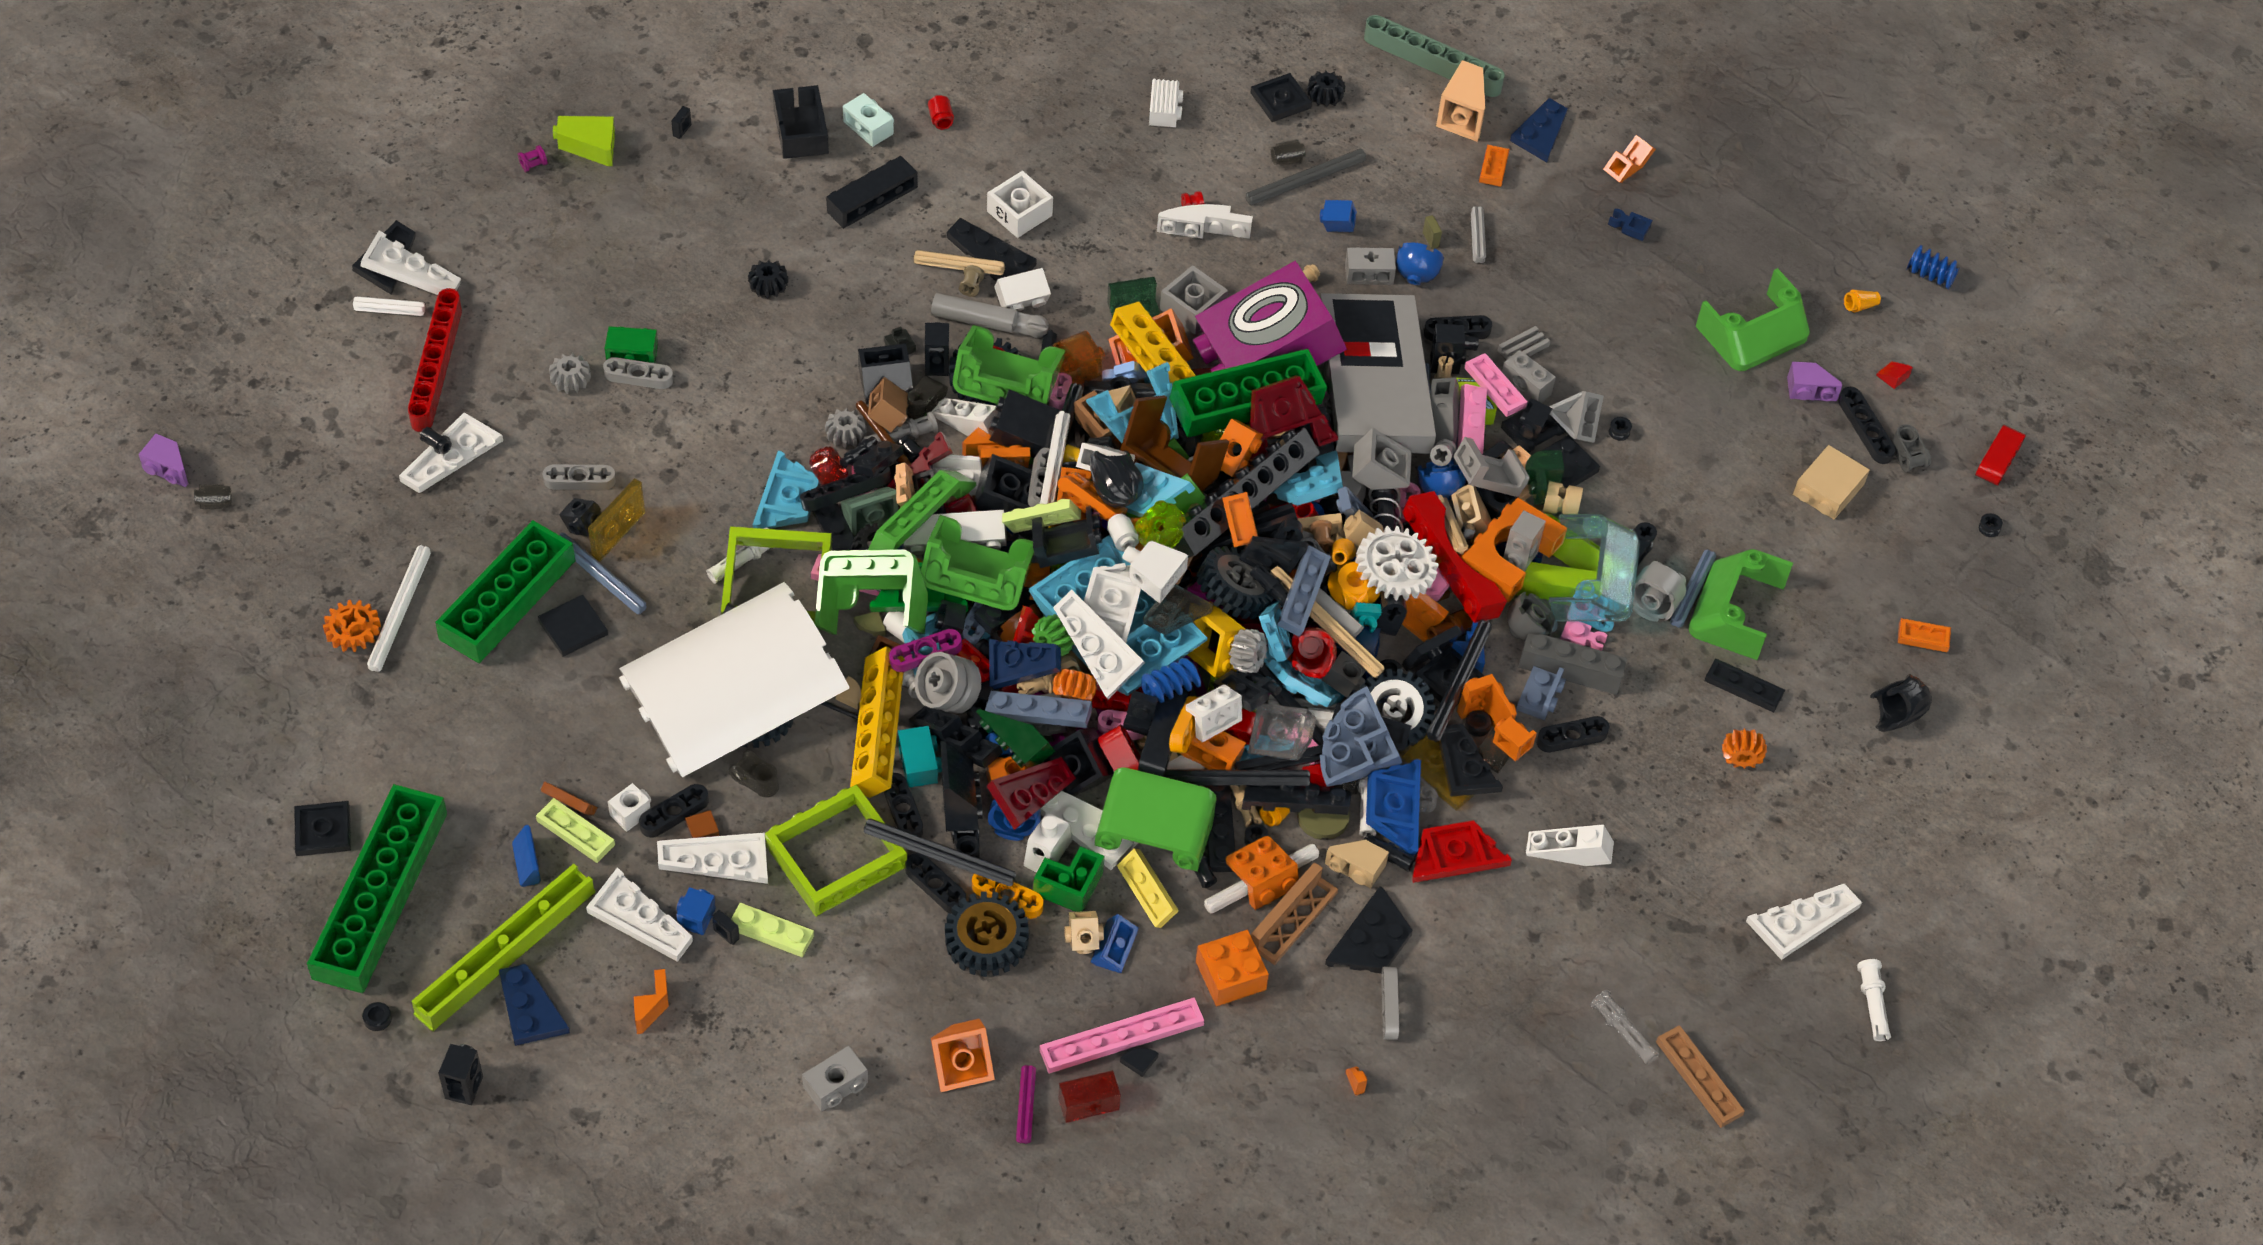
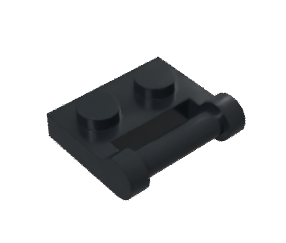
[1501,409,1566,453]

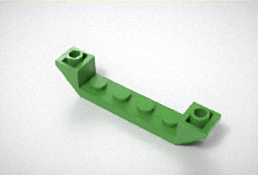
[868,470,977,550]

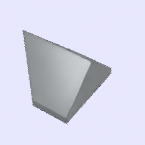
[1549,391,1604,443]

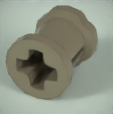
[959,265,985,297]

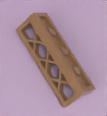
[1251,862,1338,965]

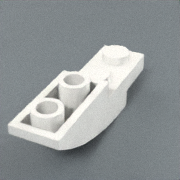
[1157,204,1253,239]

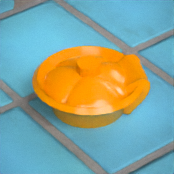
[1328,561,1381,610]

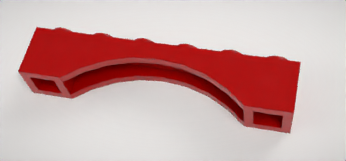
[1402,491,1507,623]

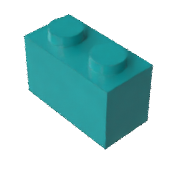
[898,726,942,788]

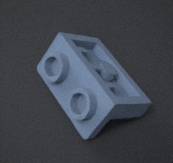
[1516,666,1566,721]

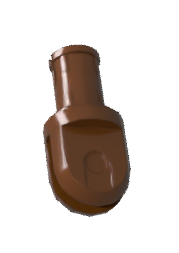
[1427,609,1473,639]

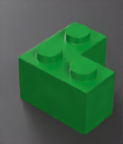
[1033,846,1105,912]

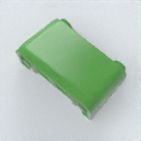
[953,325,1066,404]
[921,515,1035,610]
[1094,767,1216,871]

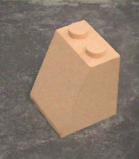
[1436,60,1485,142]

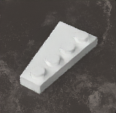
[361,231,461,295]
[399,413,503,493]
[1053,590,1145,699]
[1041,791,1138,870]
[657,833,768,884]
[586,868,693,962]
[1746,884,1862,960]

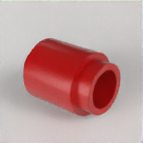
[928,95,954,130]

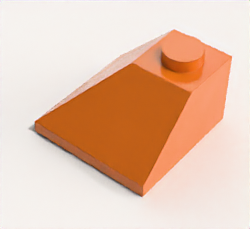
[930,1019,995,1092]

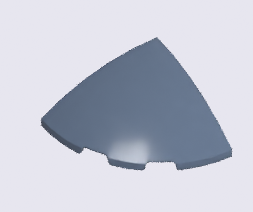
[1320,686,1402,787]

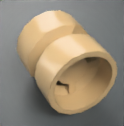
[1542,481,1583,519]

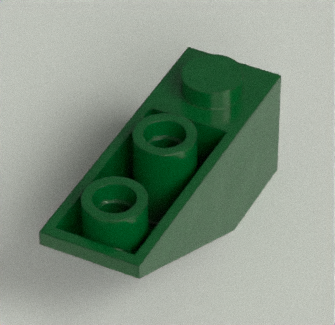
[976,709,1055,769]

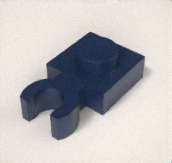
[1608,208,1653,241]

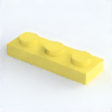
[1116,848,1179,928]

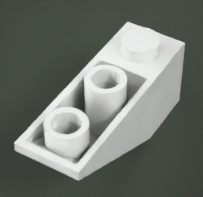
[931,398,998,436]
[1526,825,1614,866]

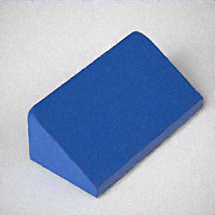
[512,825,541,887]
[1091,914,1139,973]

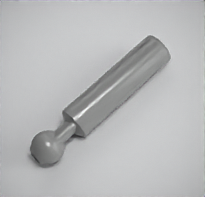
[931,293,1049,338]

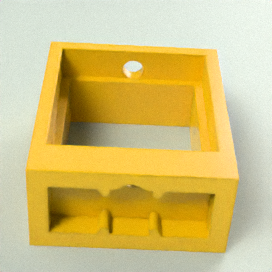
[1187,602,1245,678]

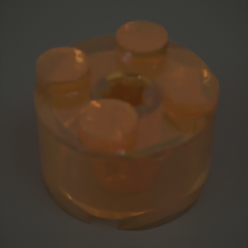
[1052,331,1105,384]

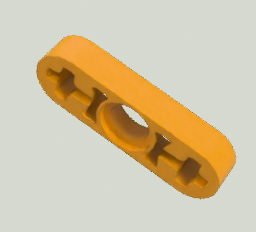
[1169,696,1199,753]
[972,874,1043,919]

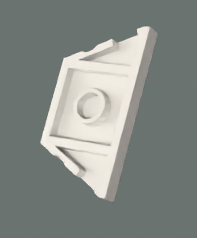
[1084,563,1141,643]

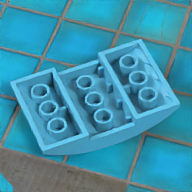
[1029,535,1207,696]

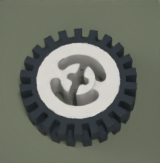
[1359,669,1435,750]

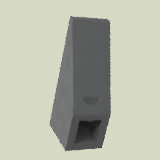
[1430,377,1461,454]

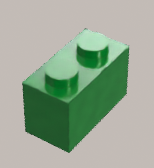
[604,326,658,363]

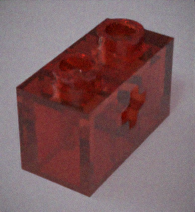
[1058,1070,1121,1123]

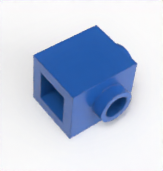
[1320,200,1357,232]
[676,887,716,935]

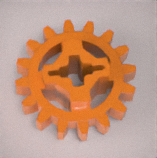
[323,600,381,652]

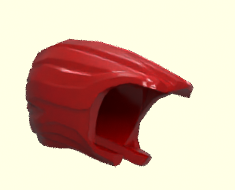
[1291,627,1337,678]

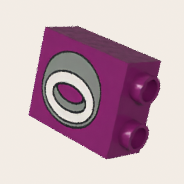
[1193,260,1347,372]

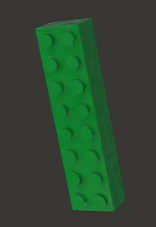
[307,784,447,994]

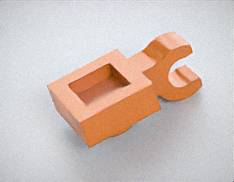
[1024,563,1050,600]

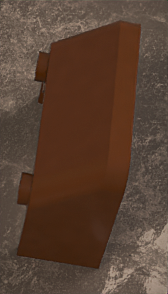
[1120,395,1230,492]

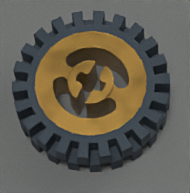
[945,891,1029,977]

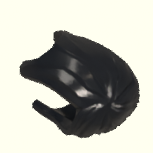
[1089,451,1144,508]
[1870,674,1932,732]

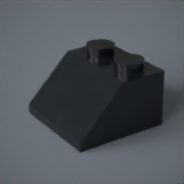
[1044,727,1114,796]

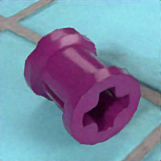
[517,145,548,173]

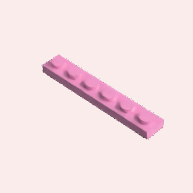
[1040,998,1204,1074]

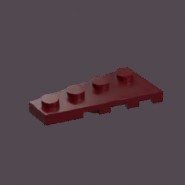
[987,757,1076,830]

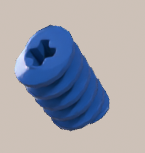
[1906,245,1960,289]
[1141,658,1201,703]

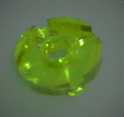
[1135,500,1186,548]

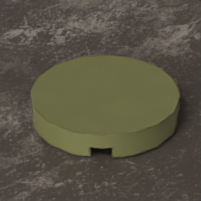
[1297,808,1350,840]

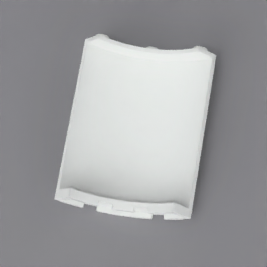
[619,582,849,777]

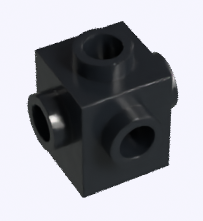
[559,498,605,537]

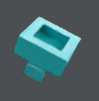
[1349,602,1382,633]

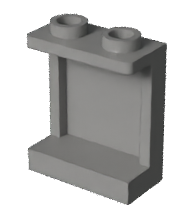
[1453,437,1529,497]

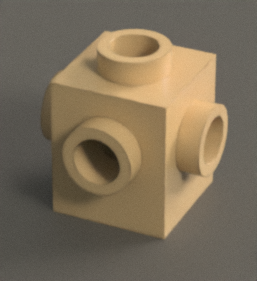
[1064,911,1104,954]

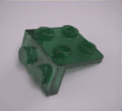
[1107,277,1160,317]

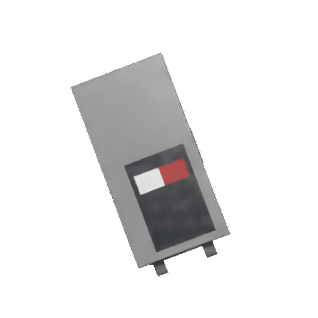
[1320,293,1436,454]

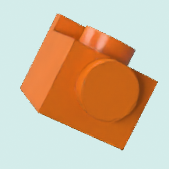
[1493,716,1537,762]

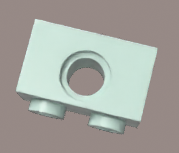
[843,93,894,147]

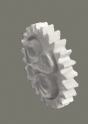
[1355,526,1438,601]

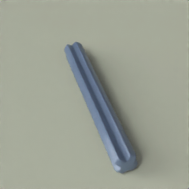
[559,533,647,614]

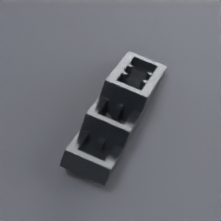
[909,706,1003,769]

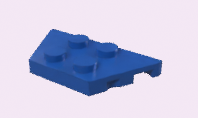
[1366,759,1421,855]

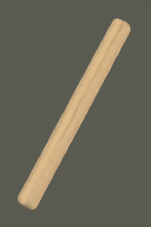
[1270,566,1385,678]

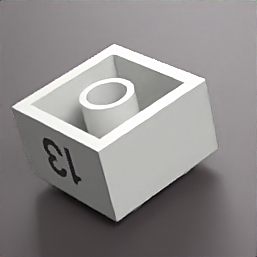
[987,171,1053,238]

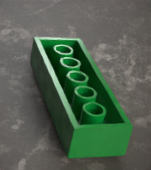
[1169,349,1327,438]
[435,520,575,664]

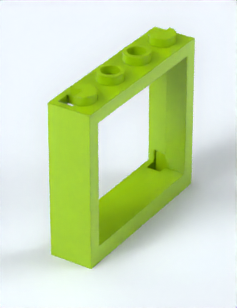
[721,526,833,624]
[765,784,907,917]

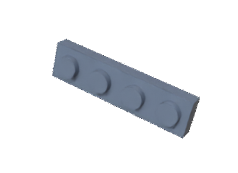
[1277,545,1331,637]
[985,691,1093,728]

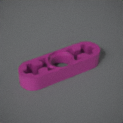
[889,629,962,672]

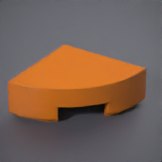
[1345,1066,1368,1096]

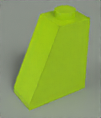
[553,116,615,166]

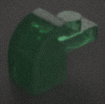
[1525,450,1564,504]

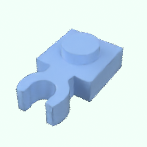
[1102,361,1147,383]

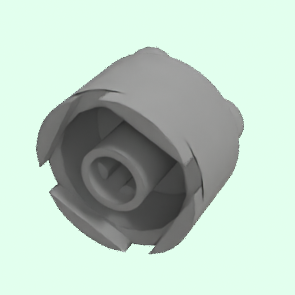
[1627,561,1686,622]

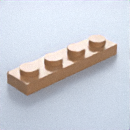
[1656,1025,1745,1128]

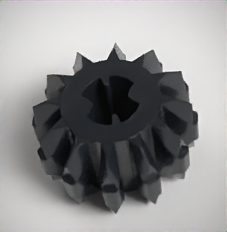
[1307,70,1346,108]
[748,259,789,299]

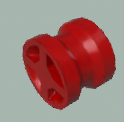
[1181,191,1204,206]

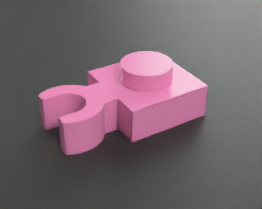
[1560,618,1608,651]

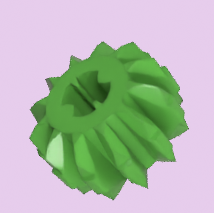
[1032,614,1074,657]

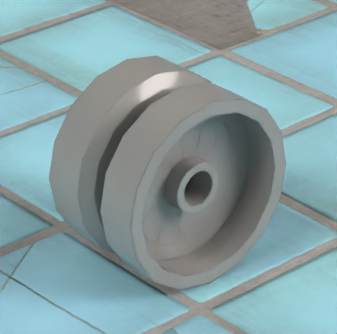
[915,652,981,714]

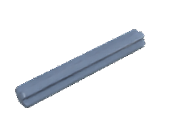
[1670,549,1716,628]

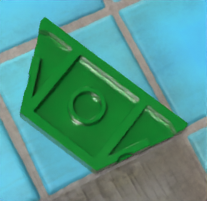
[869,562,969,612]

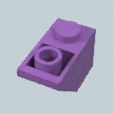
[1787,362,1842,401]
[139,433,188,487]

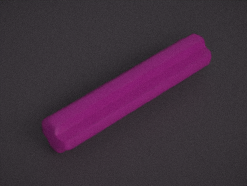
[1016,1065,1036,1144]

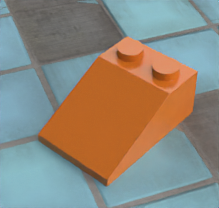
[1108,308,1194,365]

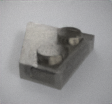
[1143,584,1213,635]

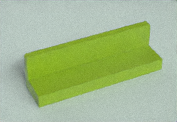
[1544,513,1630,591]

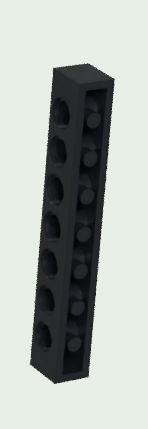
[1165,428,1320,558]

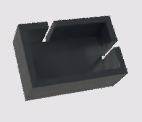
[773,85,829,159]

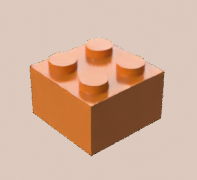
[1196,929,1269,1007]

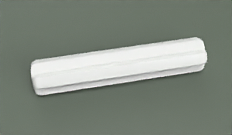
[353,296,425,316]

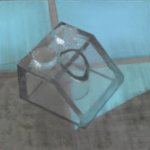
[1248,703,1317,761]

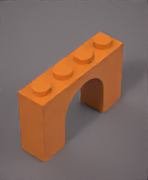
[1460,498,1567,603]

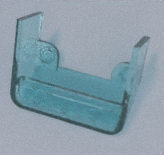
[1549,514,1640,622]

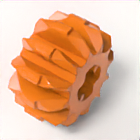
[1053,669,1097,701]
[1722,728,1767,769]

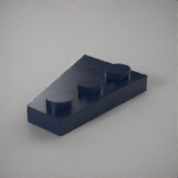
[1510,98,1568,163]
[989,639,1061,690]
[499,964,570,1046]

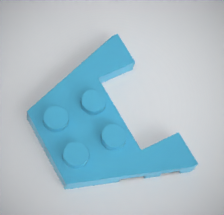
[1086,362,1179,443]
[1271,450,1343,506]

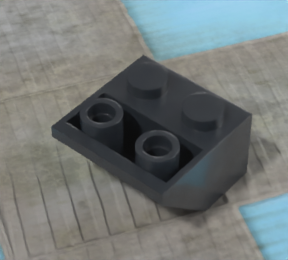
[858,343,914,405]

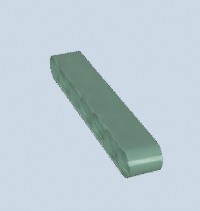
[1364,15,1505,97]

